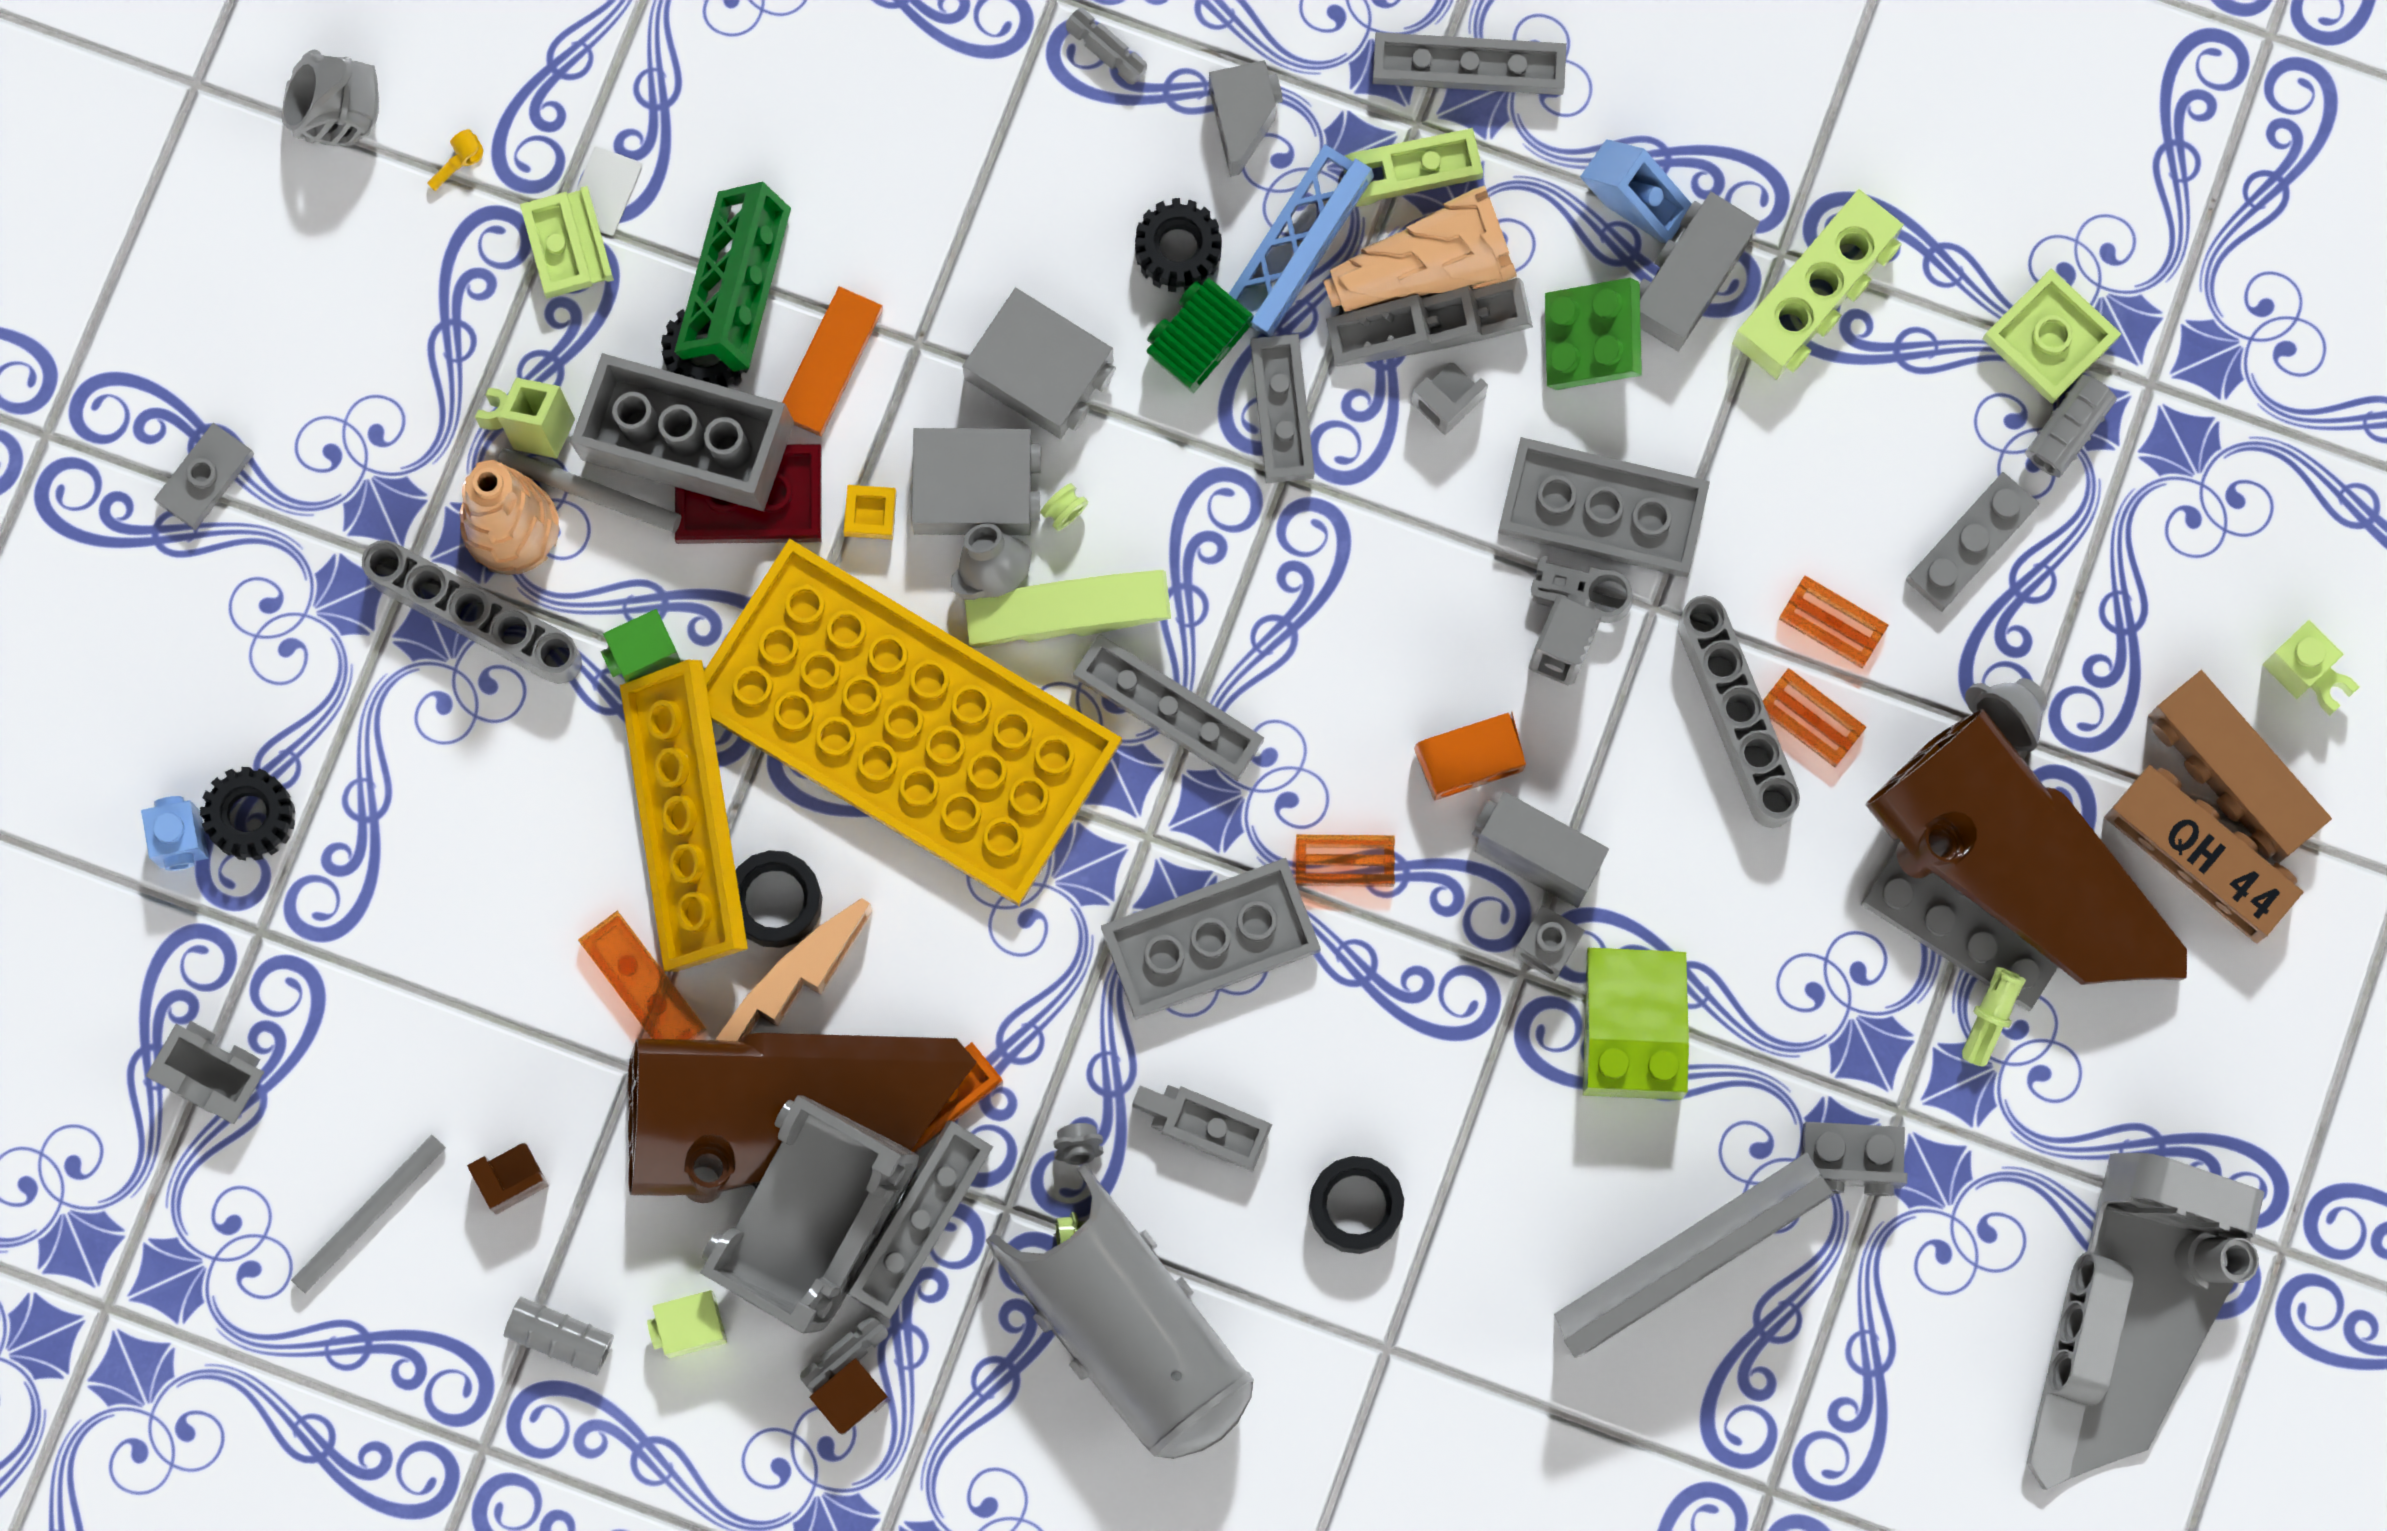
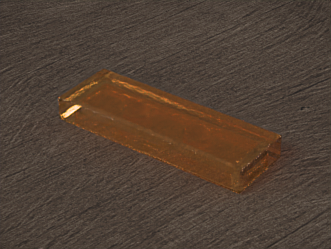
[578,910,707,1040]

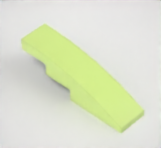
[964,570,1171,648]

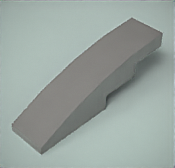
[1326,278,1533,367]

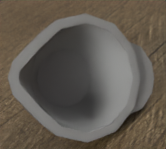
[951,523,1032,600]
[1965,678,2047,752]

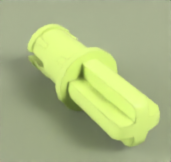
[1962,967,2026,1067]

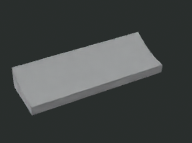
[1554,1153,1834,1358]

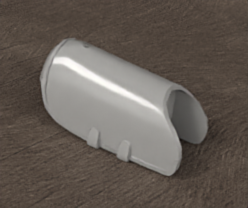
[986,1163,1254,1459]

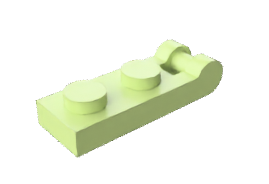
[1344,128,1483,207]

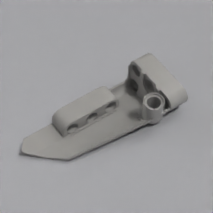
[2026,1153,2264,1490]

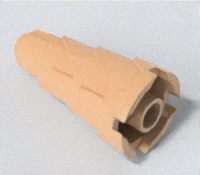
[1323,186,1517,312]
[459,460,560,575]

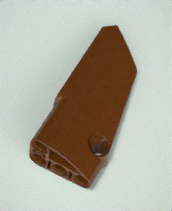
[1865,709,2187,985]
[628,1033,977,1203]

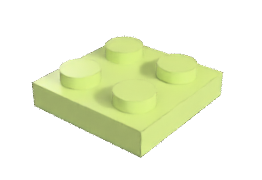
[1982,268,2121,405]

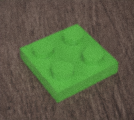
[1545,277,1642,390]

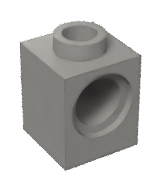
[1513,905,1585,981]

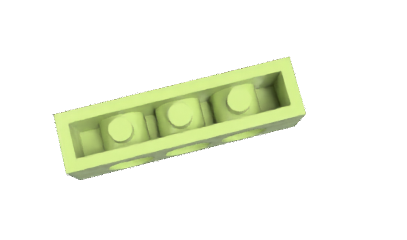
[1732,189,1904,380]

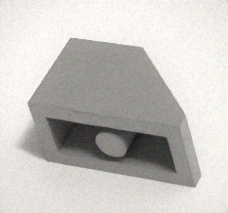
[1208,60,1283,177]

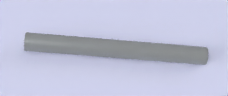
[497,448,681,533]
[291,1134,446,1294]

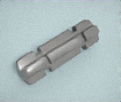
[1065,8,1147,85]
[800,1315,888,1393]

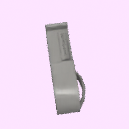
[1531,556,1633,623]

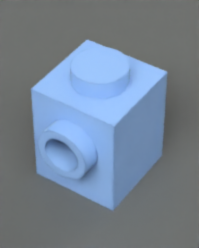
[141,796,209,871]

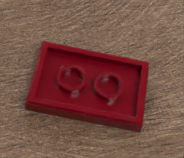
[675,444,822,544]

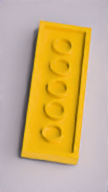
[620,659,748,972]

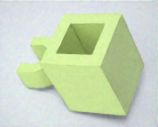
[475,378,575,459]
[2262,620,2360,716]

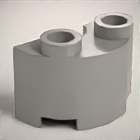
[146,1021,264,1124]

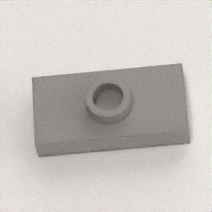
[154,423,254,531]

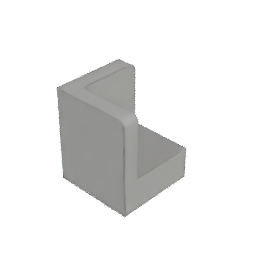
[1411,363,1488,435]

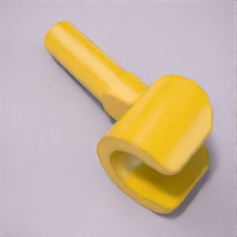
[427,129,483,191]

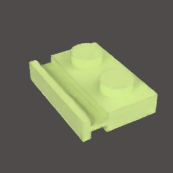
[520,186,614,299]

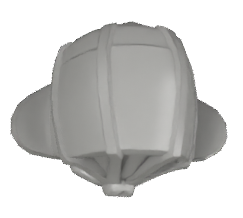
[281,49,379,146]

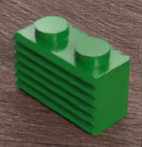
[1146,278,1254,394]

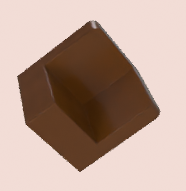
[467,1143,549,1215]
[809,1358,890,1435]

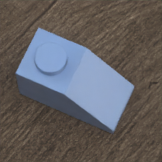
[1580,139,1692,244]

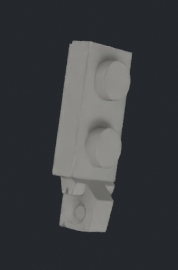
[1132,1085,1273,1172]

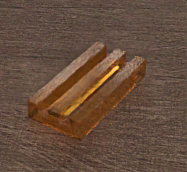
[1779,575,1889,669]
[1763,668,1866,768]
[1296,834,1395,887]

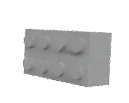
[570,353,795,512]

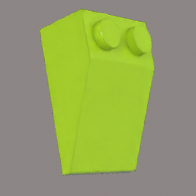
[1583,947,1689,1100]

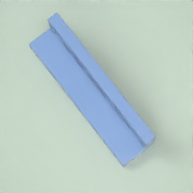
[1229,144,1374,337]

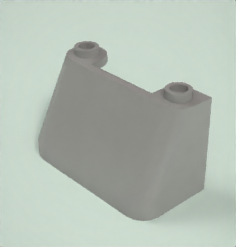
[700,1095,919,1334]

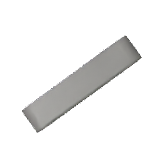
[361,540,582,684]
[1678,595,1800,828]

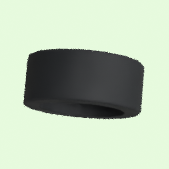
[735,850,823,948]
[1309,1156,1405,1254]

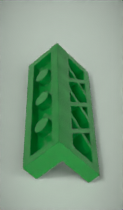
[674,181,791,372]

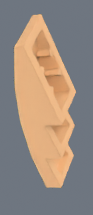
[715,898,873,1041]

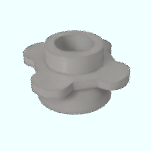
[1053,1123,1104,1165]

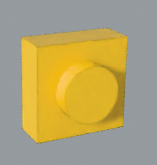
[844,485,897,540]

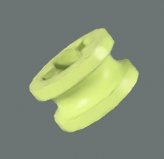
[1040,483,1089,531]

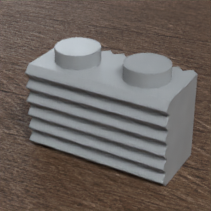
[1528,594,1601,686]

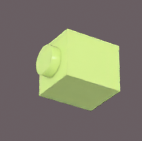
[647,1290,727,1359]

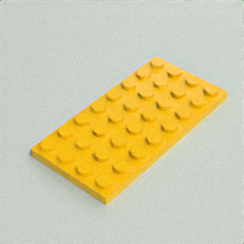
[704,538,1123,907]

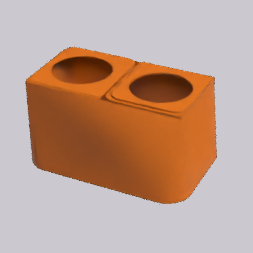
[1414,712,1526,801]

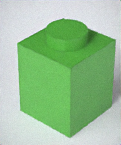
[600,608,681,683]

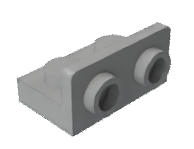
[1802,1122,1908,1196]

